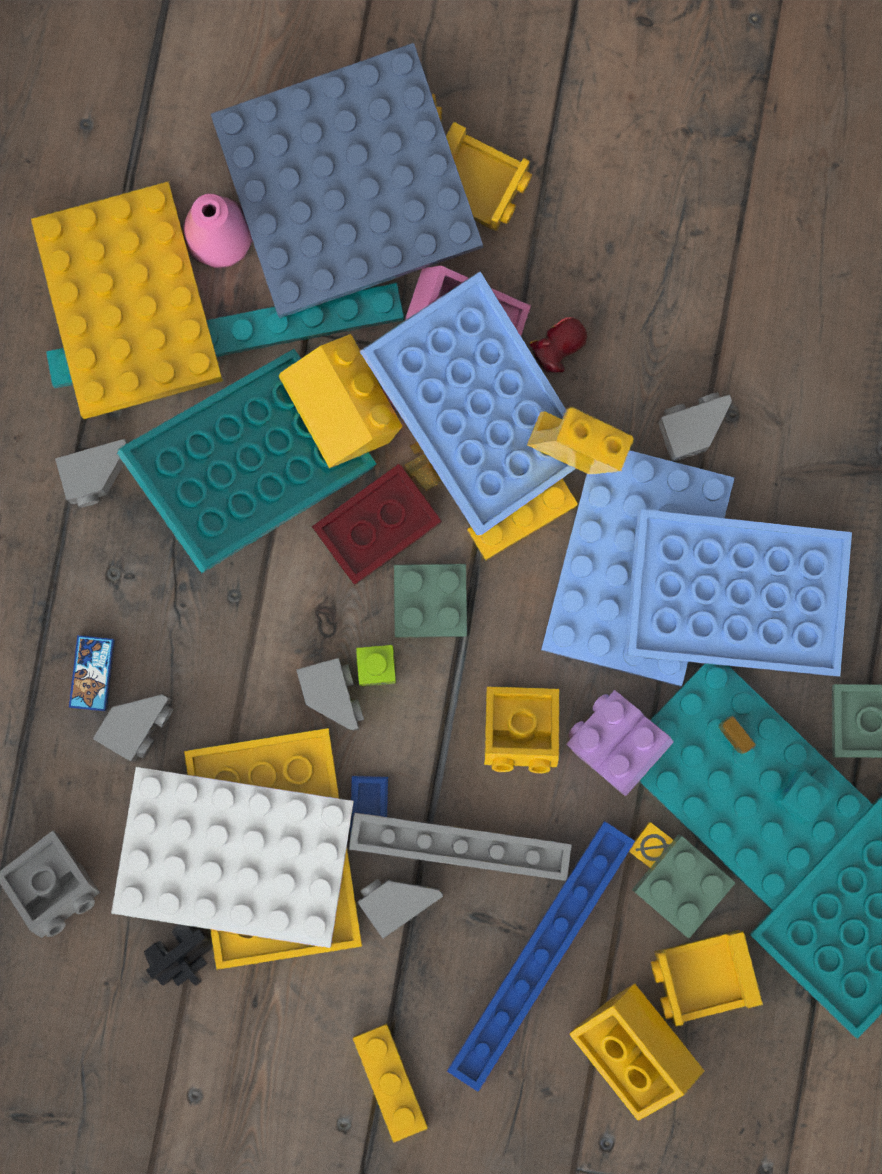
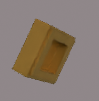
[718,716,756,754]

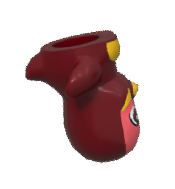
[528,317,587,373]

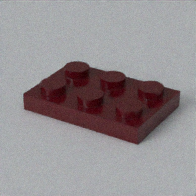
[312,463,442,586]

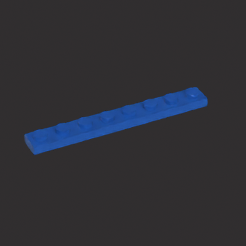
[447,821,635,1091]

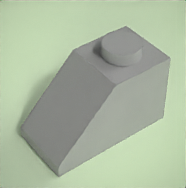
[55,439,129,507]
[358,879,443,939]

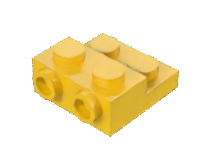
[484,687,559,773]

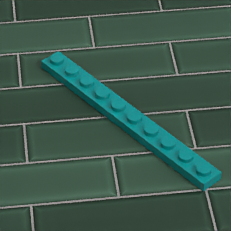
[46,283,404,389]

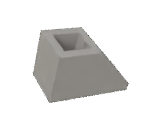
[658,392,732,462]
[297,658,364,731]
[93,694,173,762]

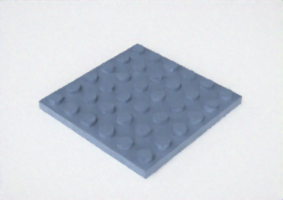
[210,43,484,318]

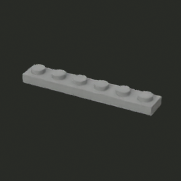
[349,812,572,881]

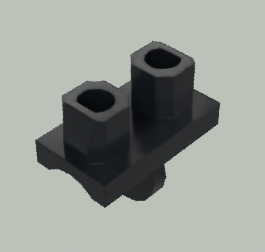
[144,924,213,986]

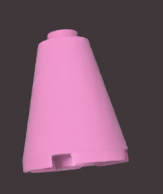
[183,194,253,268]

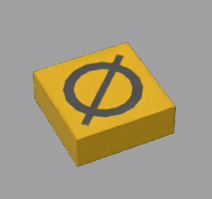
[629,822,673,868]

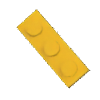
[467,478,578,561]
[353,1023,428,1143]

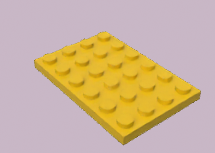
[31,182,223,420]
[184,728,362,970]

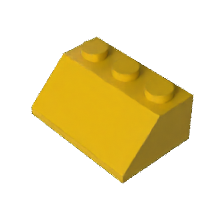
[278,334,403,469]
[569,983,705,1121]

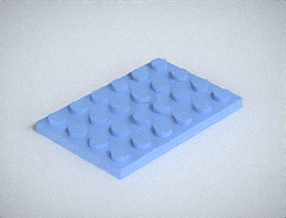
[360,272,576,535]
[541,450,735,687]
[625,509,852,677]

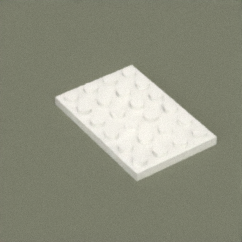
[111,767,354,948]

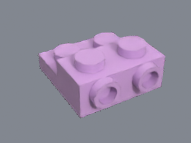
[567,690,674,797]

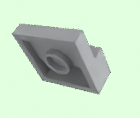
[0,830,100,938]

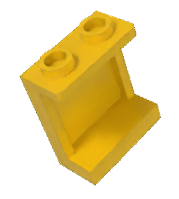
[446,122,532,232]
[527,408,633,475]
[651,930,763,1026]

